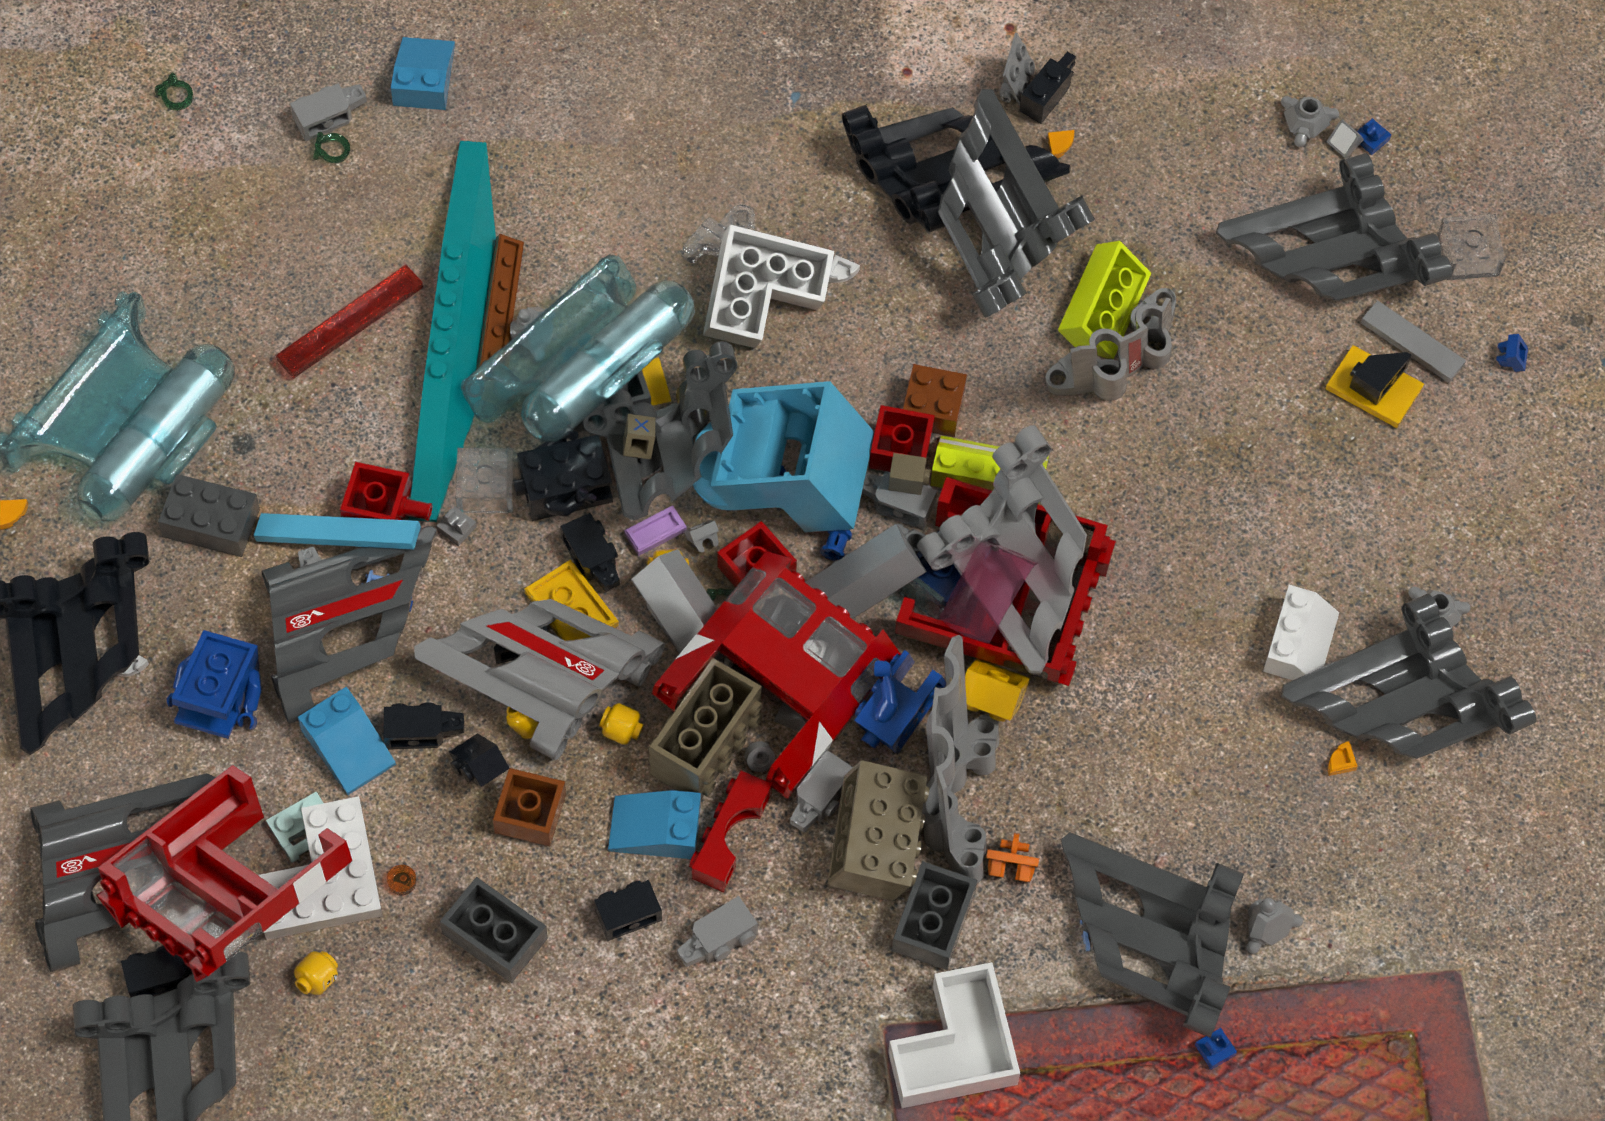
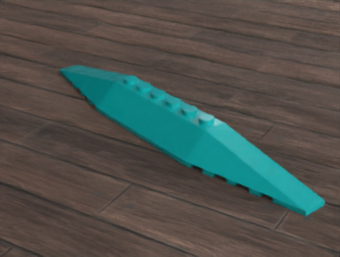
[408,141,496,522]

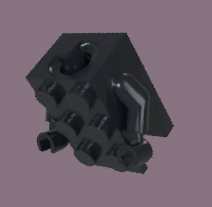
[513,422,613,521]

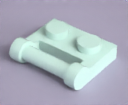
[266,792,323,863]

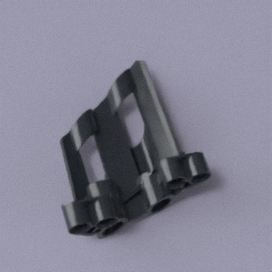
[842,104,1071,232]
[0,532,150,755]

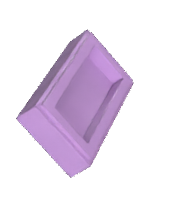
[624,505,687,556]

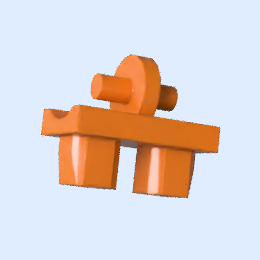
[986,833,1040,883]

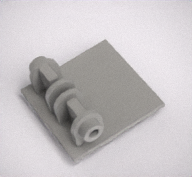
[999,33,1035,106]

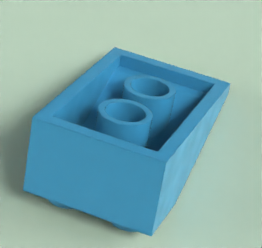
[391,37,455,110]
[298,687,396,795]
[608,790,701,859]

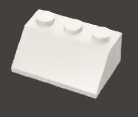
[1263,585,1339,680]

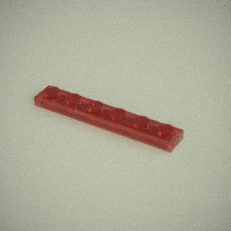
[276,265,423,379]

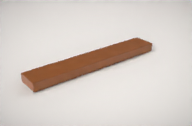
[475,234,524,386]

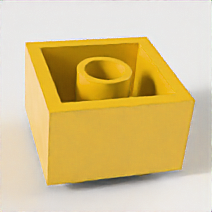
[965,659,1030,722]

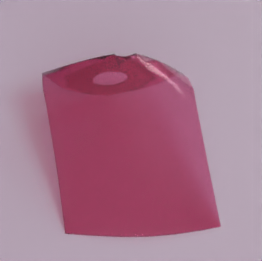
[939,540,1039,643]

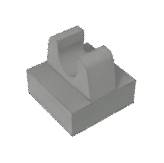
[437,506,477,546]
[684,520,719,553]

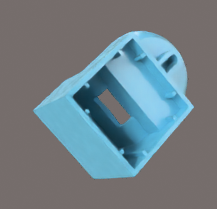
[693,381,875,532]

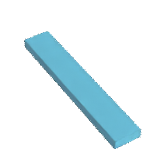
[253,513,421,550]

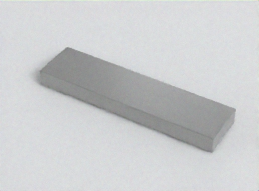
[1361,300,1466,383]

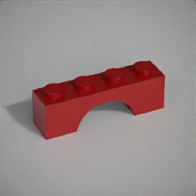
[689,770,772,893]

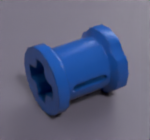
[820,530,852,561]

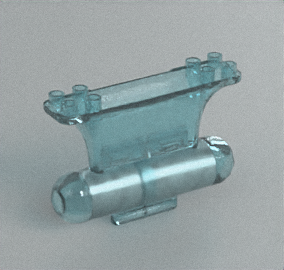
[461,255,695,442]
[0,291,235,522]

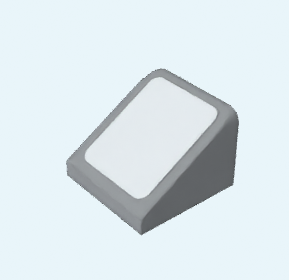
[1327,119,1364,159]

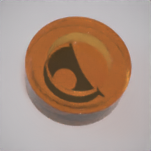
[387,865,417,896]

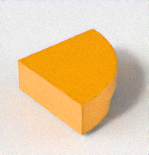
[1047,130,1074,158]
[0,499,28,530]
[1328,741,1358,776]

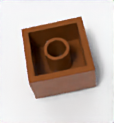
[903,364,967,437]
[493,768,566,847]

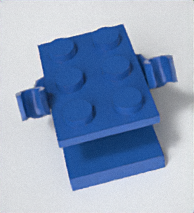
[167,630,261,739]
[854,650,946,754]

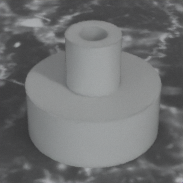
[744,741,775,772]

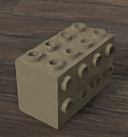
[648,658,763,799]
[827,760,929,901]

